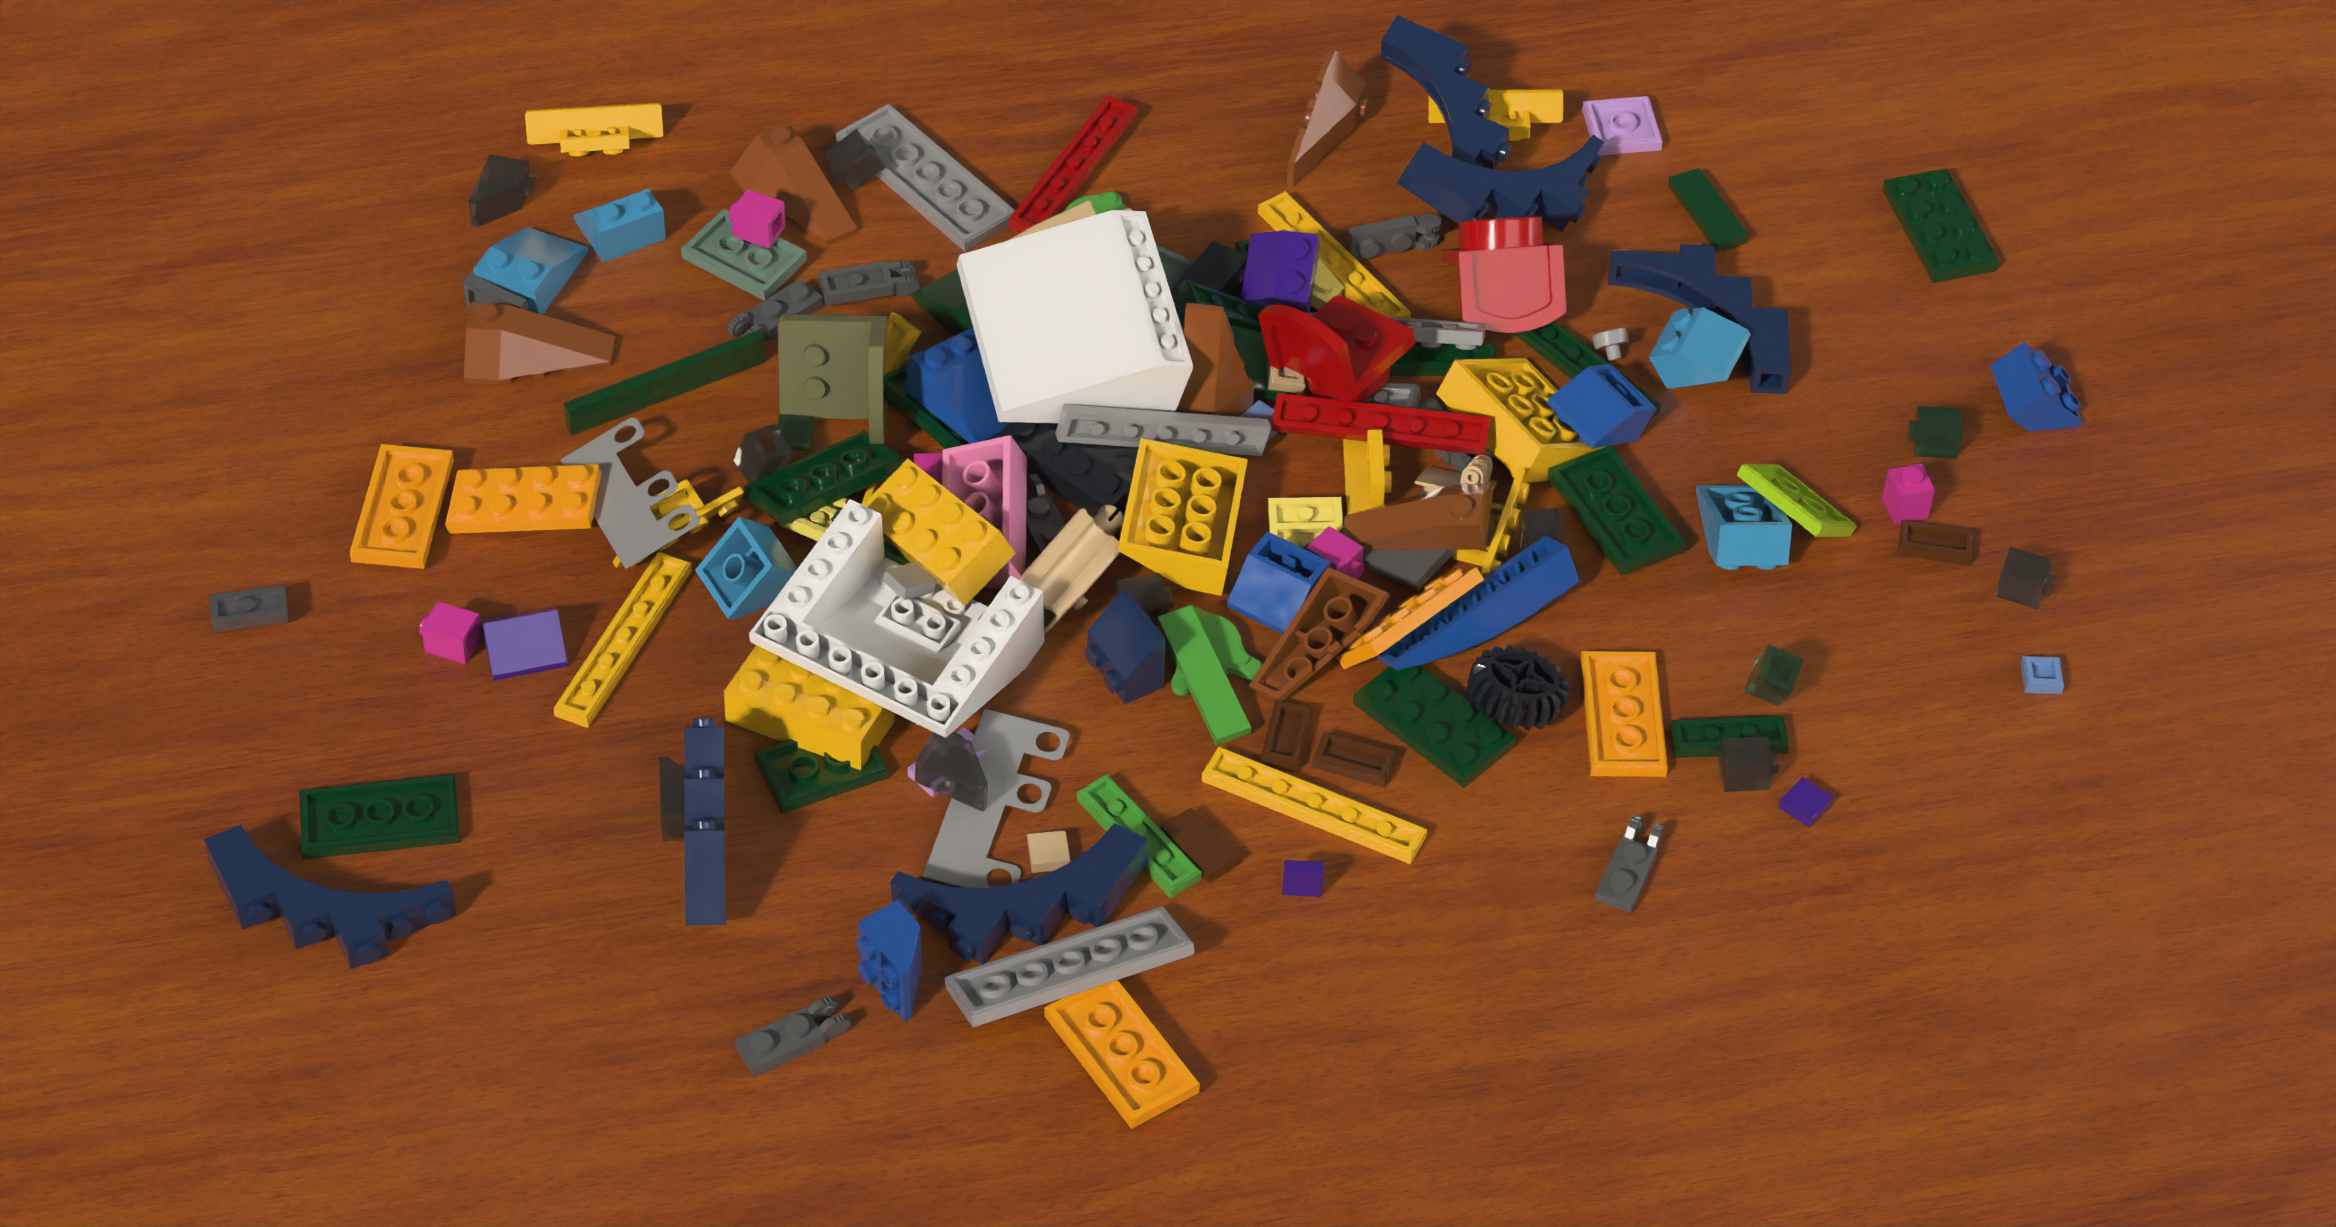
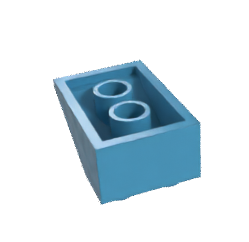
[473,227,589,315]
[1696,485,1792,570]

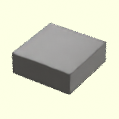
[883,562,936,600]

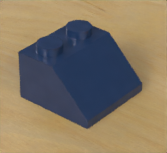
[1085,589,1165,704]

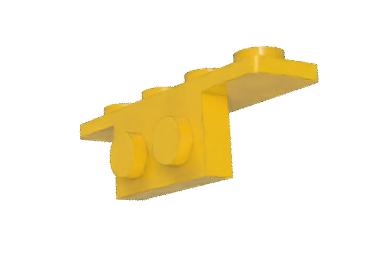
[1428,90,1563,141]
[525,103,663,156]
[1343,430,1391,515]
[1453,468,1530,577]
[612,479,744,569]

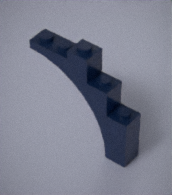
[1381,15,1512,218]
[1397,135,1604,231]
[1608,244,1791,394]
[684,717,726,926]
[890,823,1149,964]
[204,825,456,969]

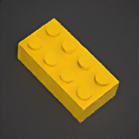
[863,458,1016,606]
[724,645,895,770]

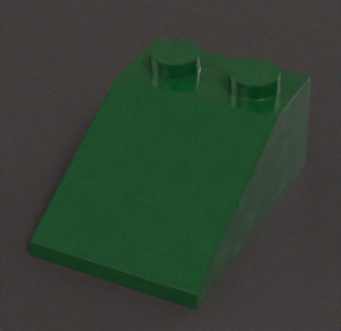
[912,269,973,336]

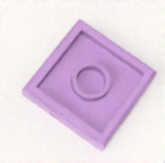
[1582,96,1663,156]

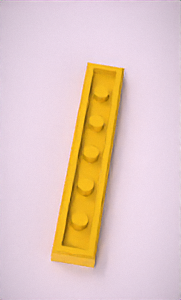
[1258,191,1411,318]
[554,552,692,728]
[1202,746,1427,865]

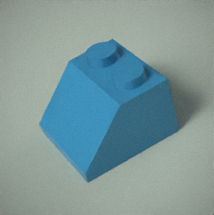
[573,189,666,263]
[1649,307,1751,389]
[695,517,798,621]

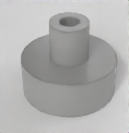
[1592,328,1629,361]

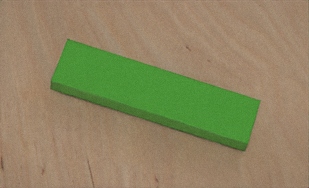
[1157,605,1251,746]
[1077,774,1202,899]

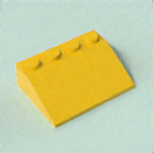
[1436,358,1612,483]
[1118,438,1248,596]

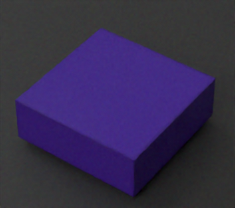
[1778,777,1834,828]
[1282,860,1324,897]

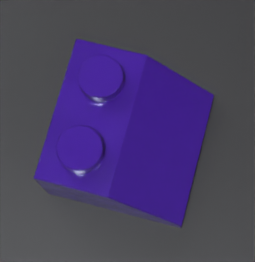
[1240,230,1320,312]

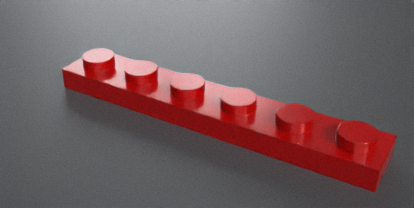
[1009,95,1137,233]
[1272,393,1491,455]

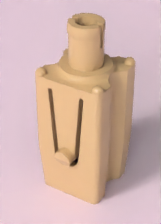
[1019,505,1124,635]

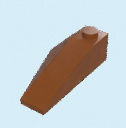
[1287,49,1370,188]
[729,122,857,246]
[464,302,616,385]
[1178,303,1254,417]
[1342,484,1493,550]
[1248,567,1389,701]

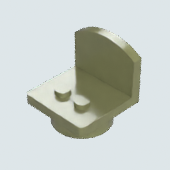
[778,313,888,444]

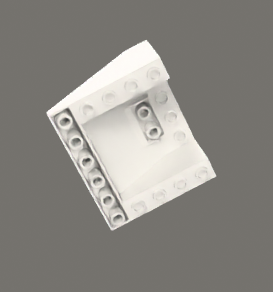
[956,210,1194,423]
[749,499,1044,738]

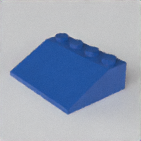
[904,328,1009,444]

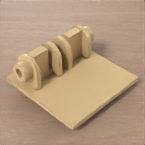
[1415,455,1498,492]

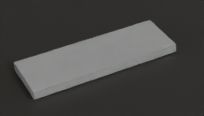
[836,103,1015,252]
[944,906,1195,1027]

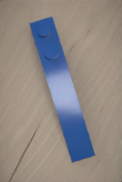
[1375,535,1580,670]

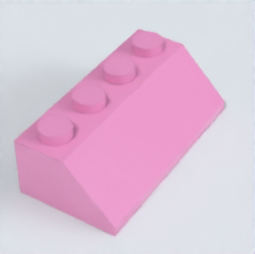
[942,435,1027,589]

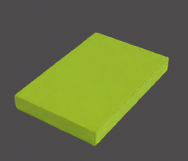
[1736,464,1857,537]

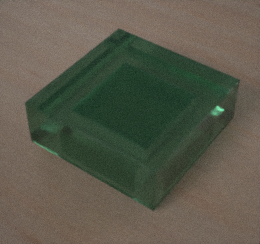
[775,414,815,452]

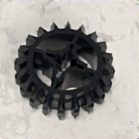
[1467,645,1570,731]

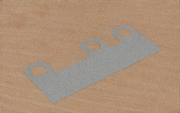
[560,417,700,569]
[922,709,1069,888]

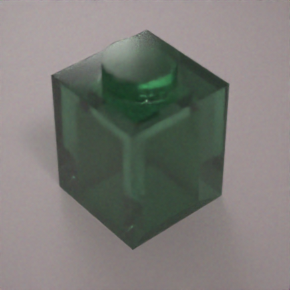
[1907,406,1962,459]
[1744,645,1803,706]

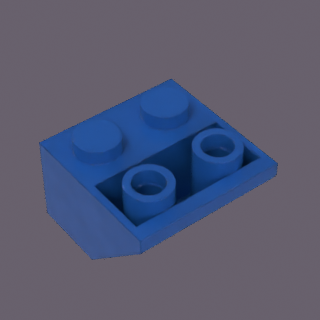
[1990,342,2083,432]
[1547,363,1657,448]
[1227,531,1331,634]
[856,900,922,1022]

